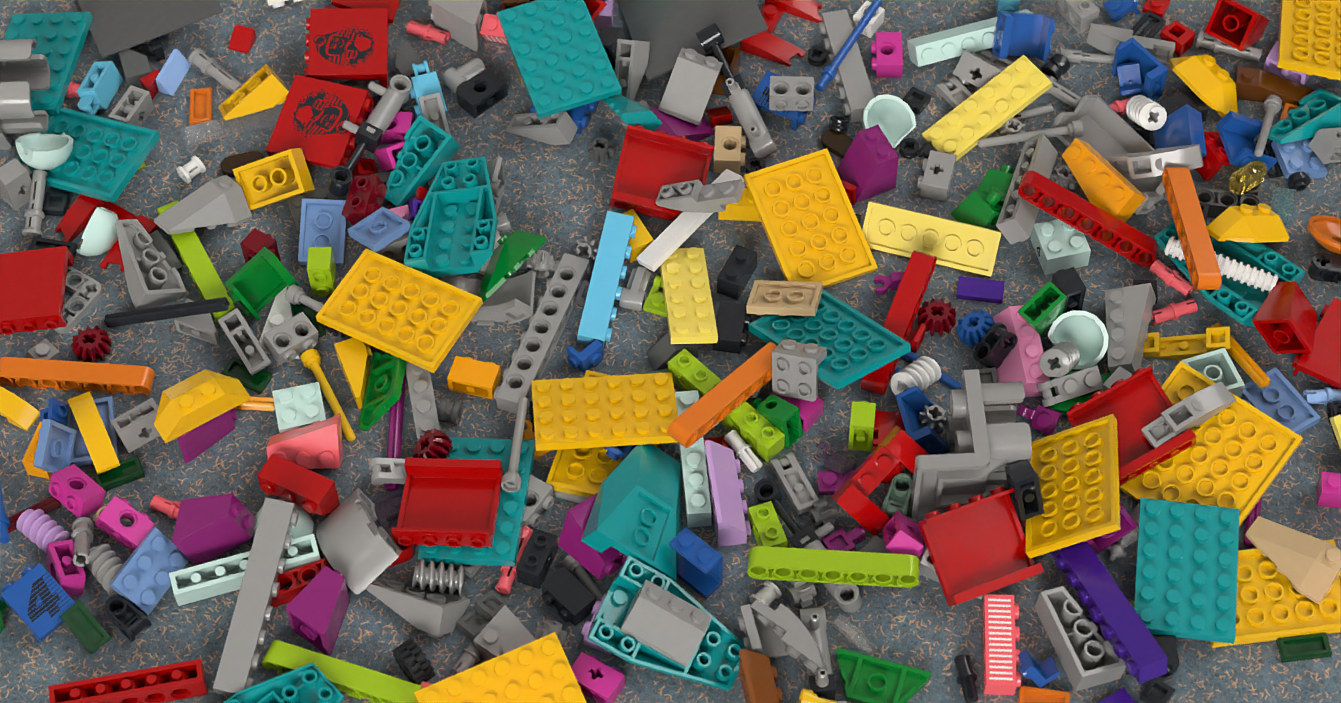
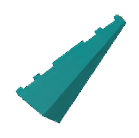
[603,94,662,131]

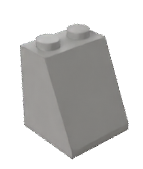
[429,0,488,51]
[658,48,723,126]

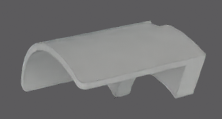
[439,270,536,326]
[316,488,402,595]

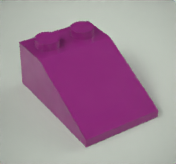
[637,106,715,142]

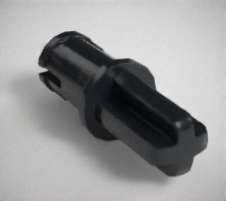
[954,654,979,703]

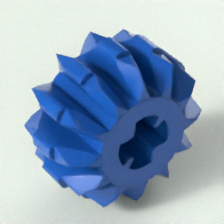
[956,309,995,349]

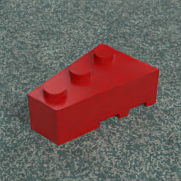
[872,410,906,484]

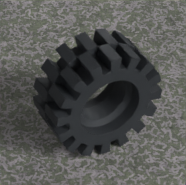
[392,639,435,685]

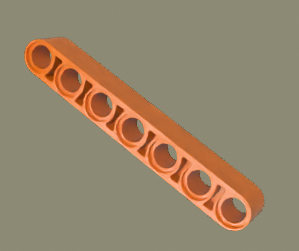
[1162,167,1221,290]
[667,342,777,448]
[0,357,155,396]

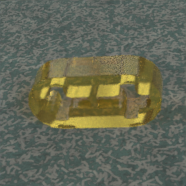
[1228,161,1267,194]

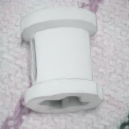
[176,155,206,184]
[749,580,782,606]

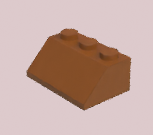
[739,649,783,703]

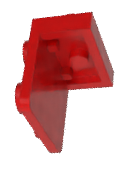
[1196,131,1233,181]

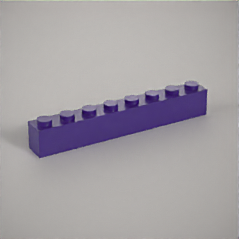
[1048,541,1168,684]

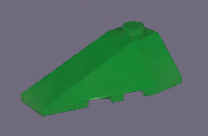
[476,230,547,302]

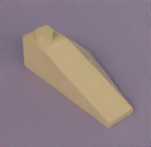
[1245,516,1341,604]

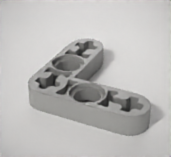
[54,266,103,334]

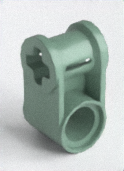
[881,473,913,517]

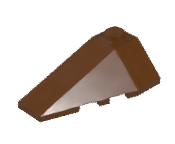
[1234,64,1316,106]

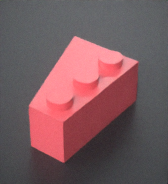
[267,413,343,469]

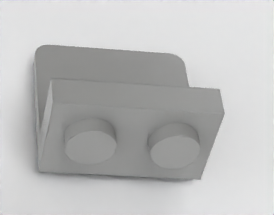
[772,339,827,401]
[737,604,791,659]

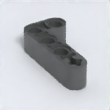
[1195,176,1261,218]

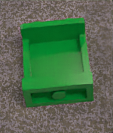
[224,247,299,321]

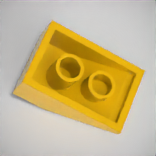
[218,64,289,121]
[232,148,315,211]

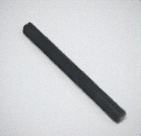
[104,297,230,328]

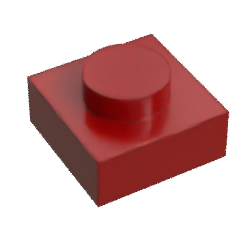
[1142,0,1171,18]

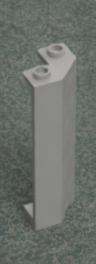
[1050,95,1167,215]

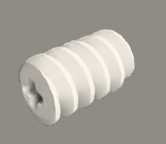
[1126,95,1167,131]
[891,356,941,395]

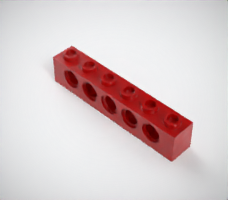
[49,659,208,703]

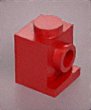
[1159,20,1196,57]

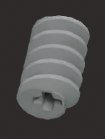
[1040,341,1080,377]
[85,544,124,596]
[412,559,465,597]

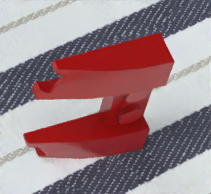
[740,0,822,66]
[55,195,160,271]
[831,426,929,537]

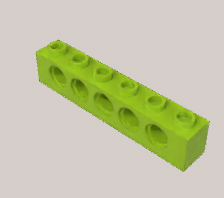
[668,348,785,463]

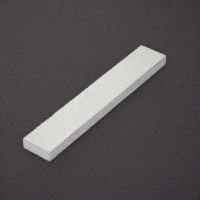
[636,169,744,272]

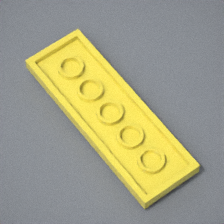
[922,55,1052,161]
[862,201,1002,277]
[660,247,718,344]

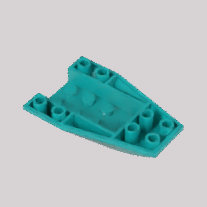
[404,156,498,278]
[1154,221,1305,327]
[587,555,745,691]

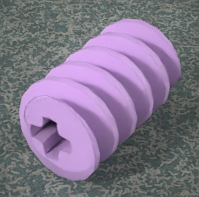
[16,509,71,554]

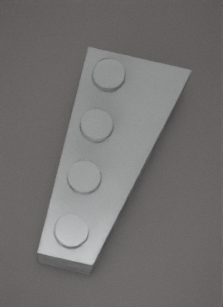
[1105,283,1156,374]
[1034,586,1126,692]
[473,605,536,661]

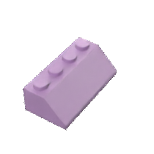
[705,440,751,547]

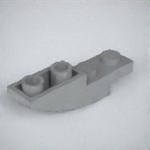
[1086,23,1176,64]
[1109,144,1203,179]
[655,179,745,213]
[1141,381,1236,449]
[751,599,828,672]

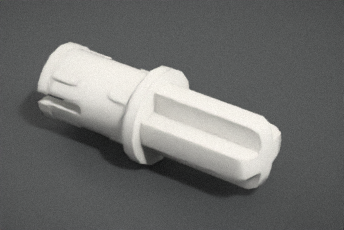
[724,429,763,473]

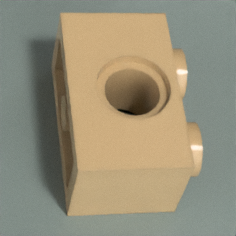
[714,126,746,173]

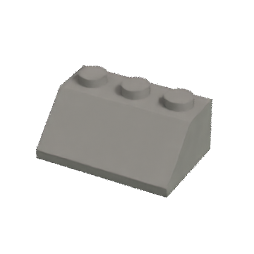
[620,579,711,667]

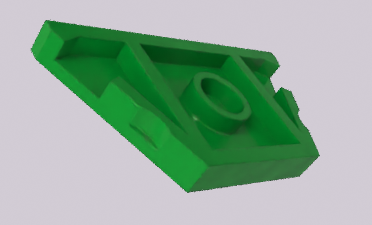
[358,352,407,431]
[836,647,931,703]

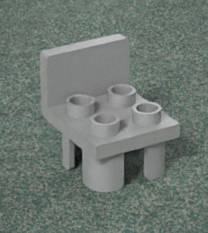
[0,38,50,150]
[910,369,1032,518]

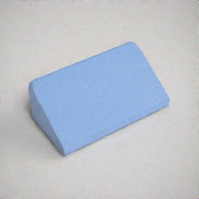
[155,49,191,96]

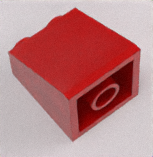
[1204,0,1269,52]
[1252,281,1317,354]

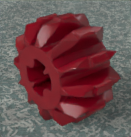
[917,298,956,337]
[71,325,112,363]
[412,428,453,459]

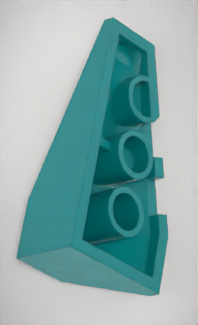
[1268,88,1341,144]
[384,115,461,207]

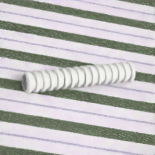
[1164,236,1278,294]

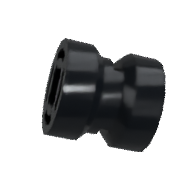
[1040,53,1070,81]

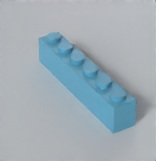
[577,211,637,348]

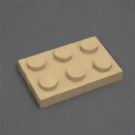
[746,280,823,317]

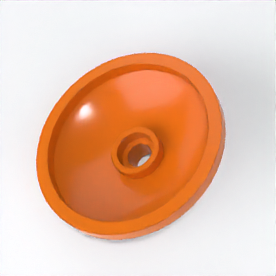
[1307,215,1341,255]

